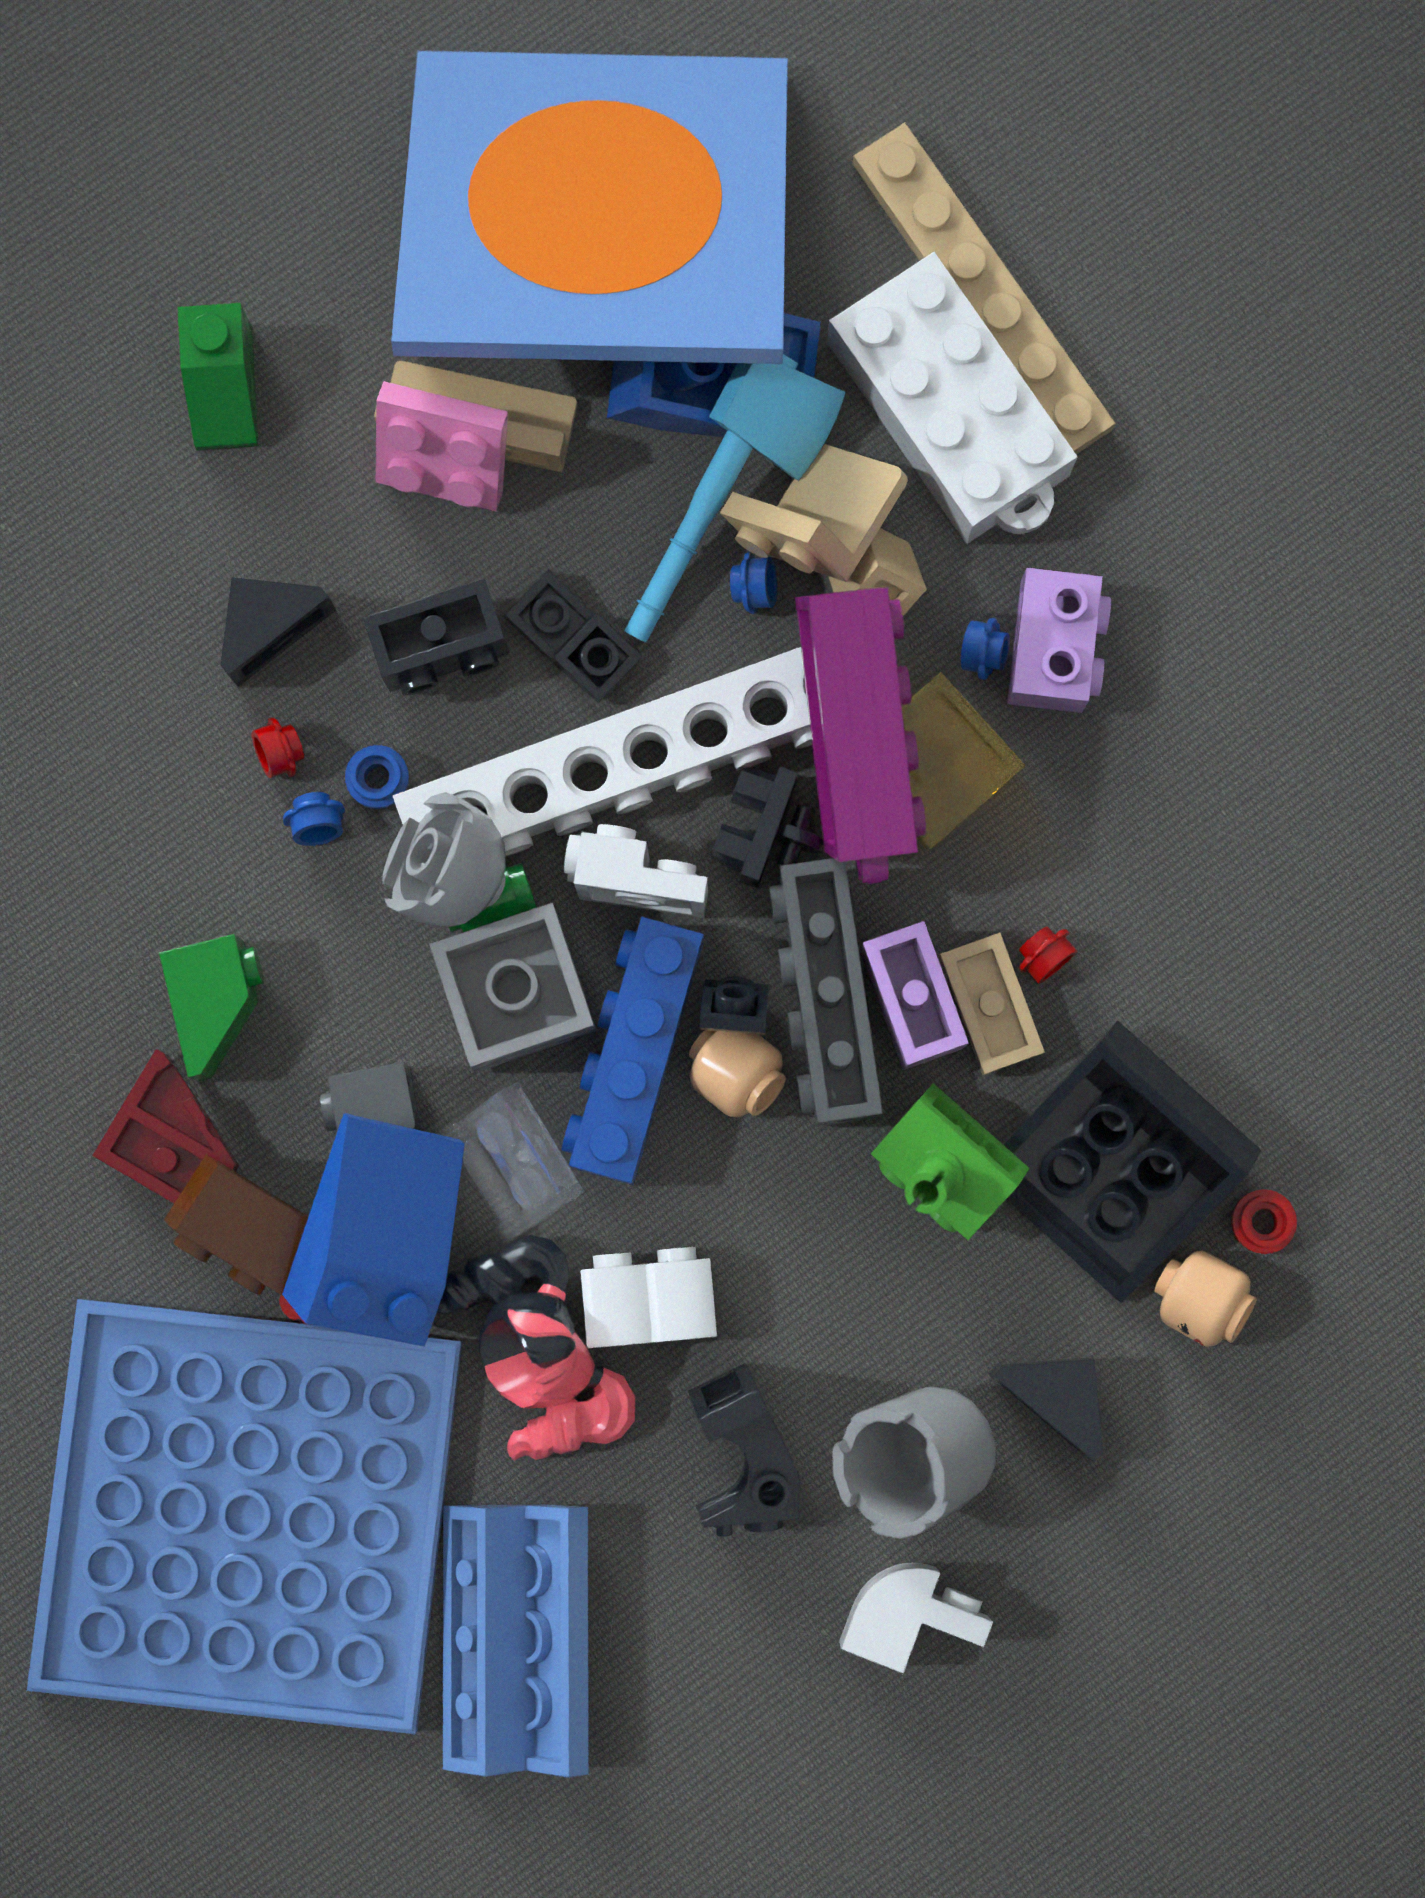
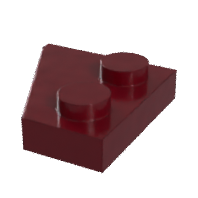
[92,1049,239,1203]

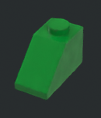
[178,303,258,450]
[159,934,264,1082]

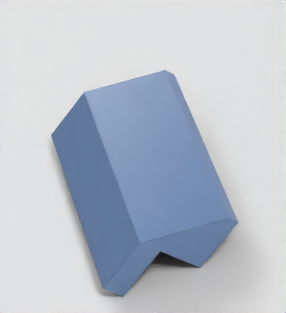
[443,1504,589,1777]

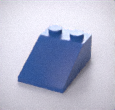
[607,313,821,437]
[282,1113,465,1347]

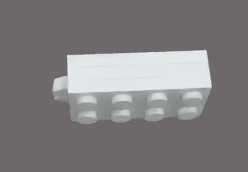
[827,252,1078,544]

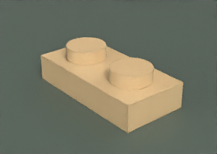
[939,933,1045,1076]

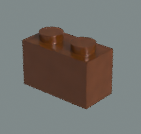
[164,1154,309,1296]

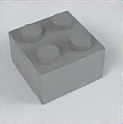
[429,903,597,1072]

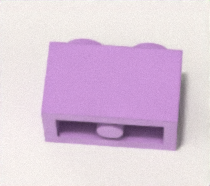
[860,921,968,1070]

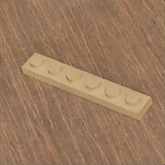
[853,123,1116,454]

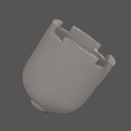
[833,1387,996,1539]

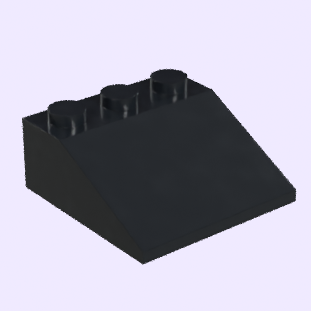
[1003,1020,1262,1303]

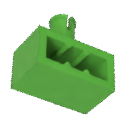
[871,1083,1030,1240]

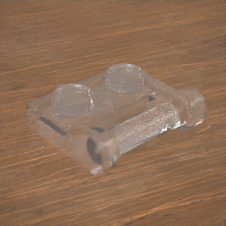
[439,1082,585,1245]

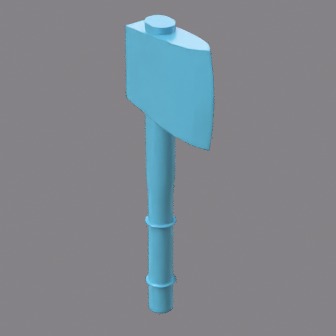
[624,354,846,643]

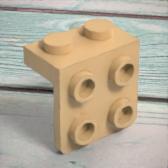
[720,444,908,582]

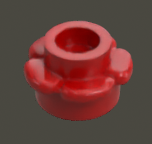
[251,717,304,778]
[1019,926,1078,984]

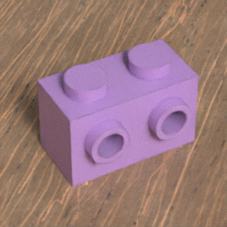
[1007,568,1111,713]

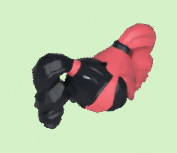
[437,1235,636,1461]

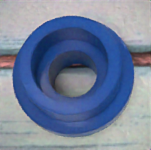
[345,745,409,809]

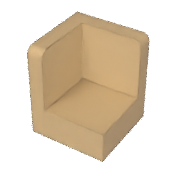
[828,528,927,616]

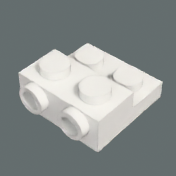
[564,825,708,918]

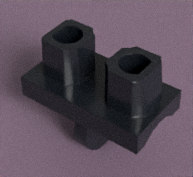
[711,767,823,888]

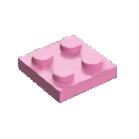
[376,382,508,512]

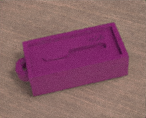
[795,587,926,885]

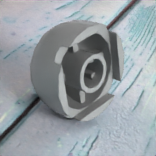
[382,792,506,928]

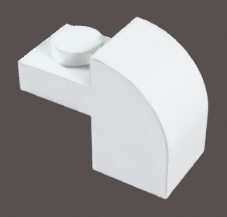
[839,1563,993,1673]

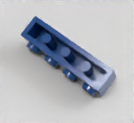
[561,916,704,1186]

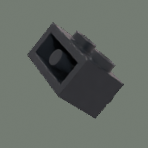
[363,578,510,695]

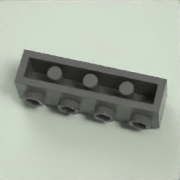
[769,858,883,1127]

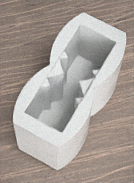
[581,1247,717,1348]

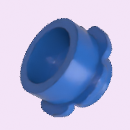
[730,552,777,614]
[961,617,1010,680]
[283,792,345,846]

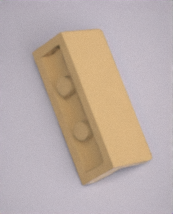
[374,361,577,472]

